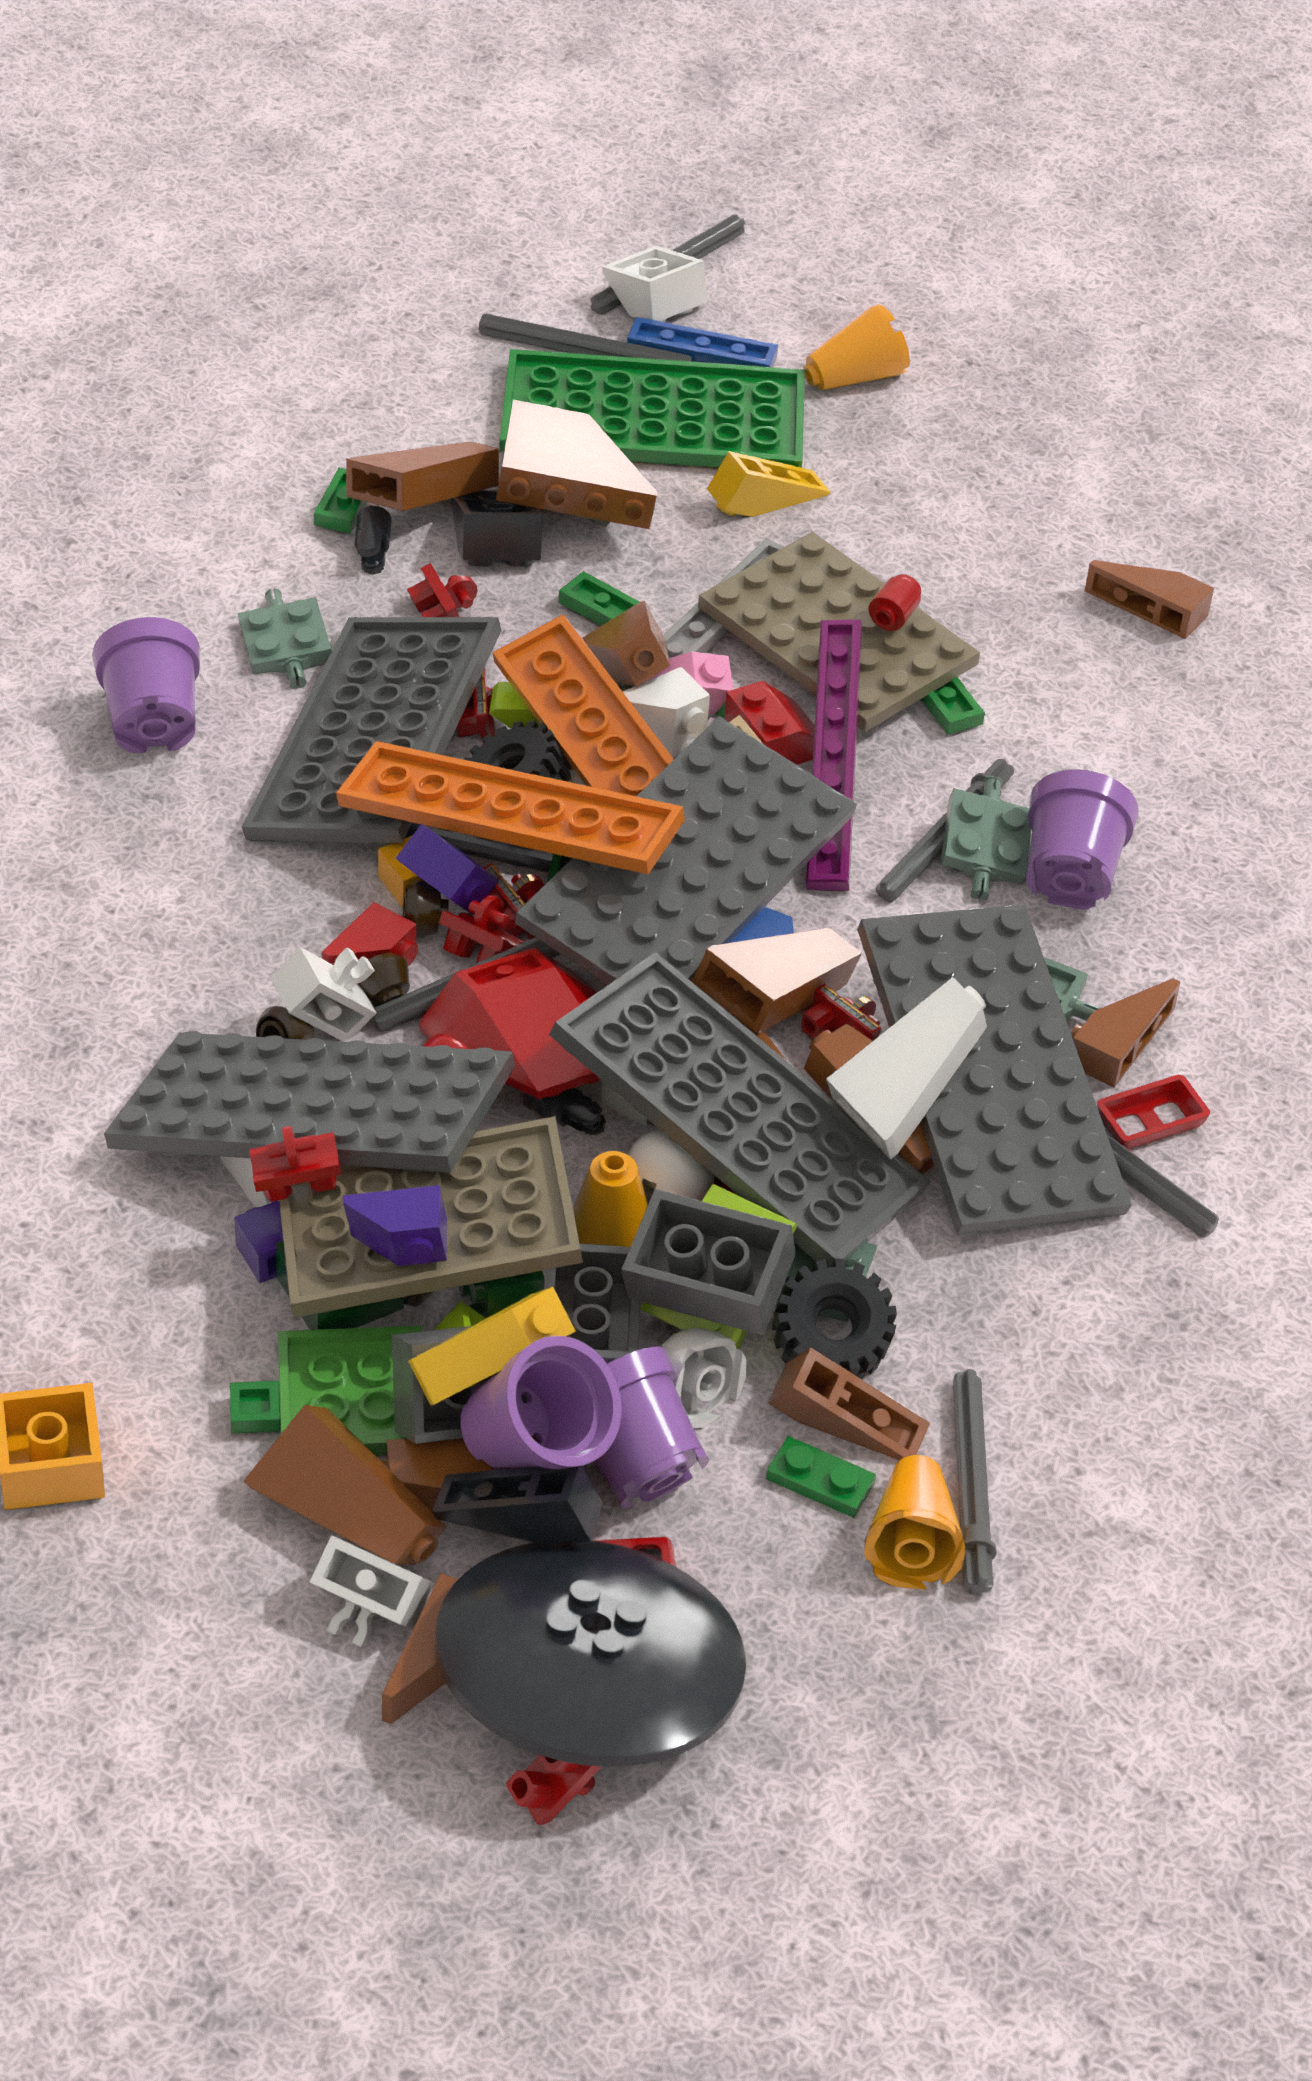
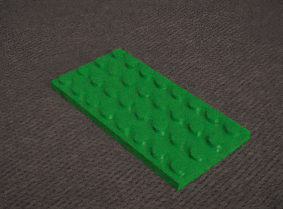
[499,349,805,468]

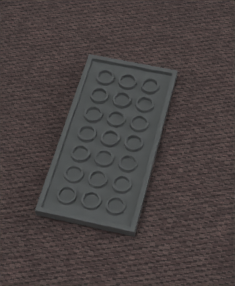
[241,617,502,844]
[515,716,857,985]
[857,904,1132,1235]
[549,952,931,1268]
[104,1031,515,1172]

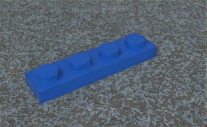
[627,317,778,367]

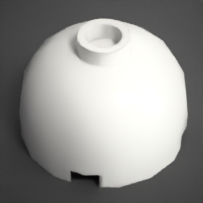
[627,1130,716,1201]
[661,1328,746,1428]

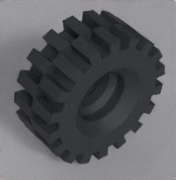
[464,721,572,782]
[772,1258,897,1380]

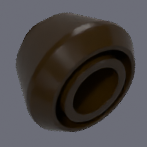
[402,880,449,939]
[358,953,410,1007]
[256,1006,314,1040]

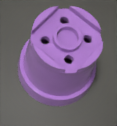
[92,617,200,753]
[1026,769,1139,910]
[460,1336,622,1470]
[593,1347,709,1509]

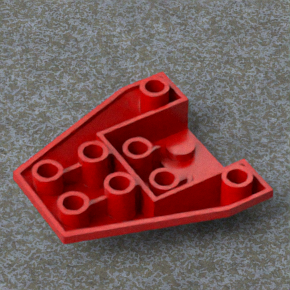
[419,948,600,1099]

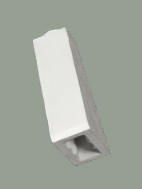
[826,977,987,1160]

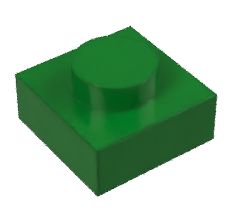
[230,1381,280,1434]

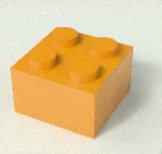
[0,1382,105,1510]

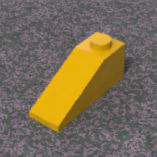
[707,451,830,517]
[408,1287,575,1405]

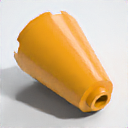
[803,304,910,391]
[573,1151,648,1247]
[864,1455,965,1590]

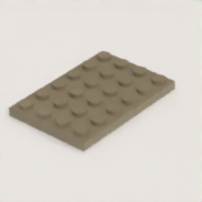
[698,531,980,732]
[279,1116,583,1318]

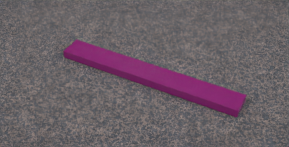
[806,619,862,891]

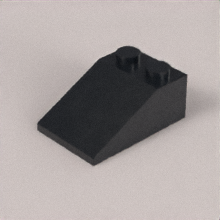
[451,490,542,566]

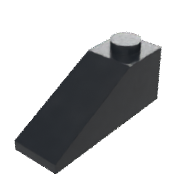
[432,1466,603,1545]

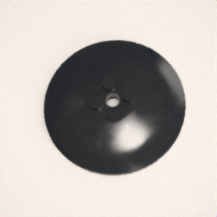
[435,1541,746,1767]

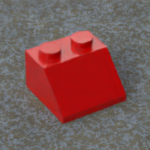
[724,680,815,765]

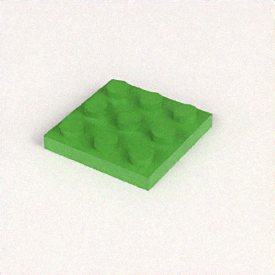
[278,1326,423,1455]

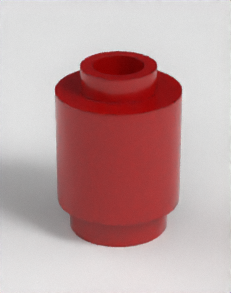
[868,574,922,631]

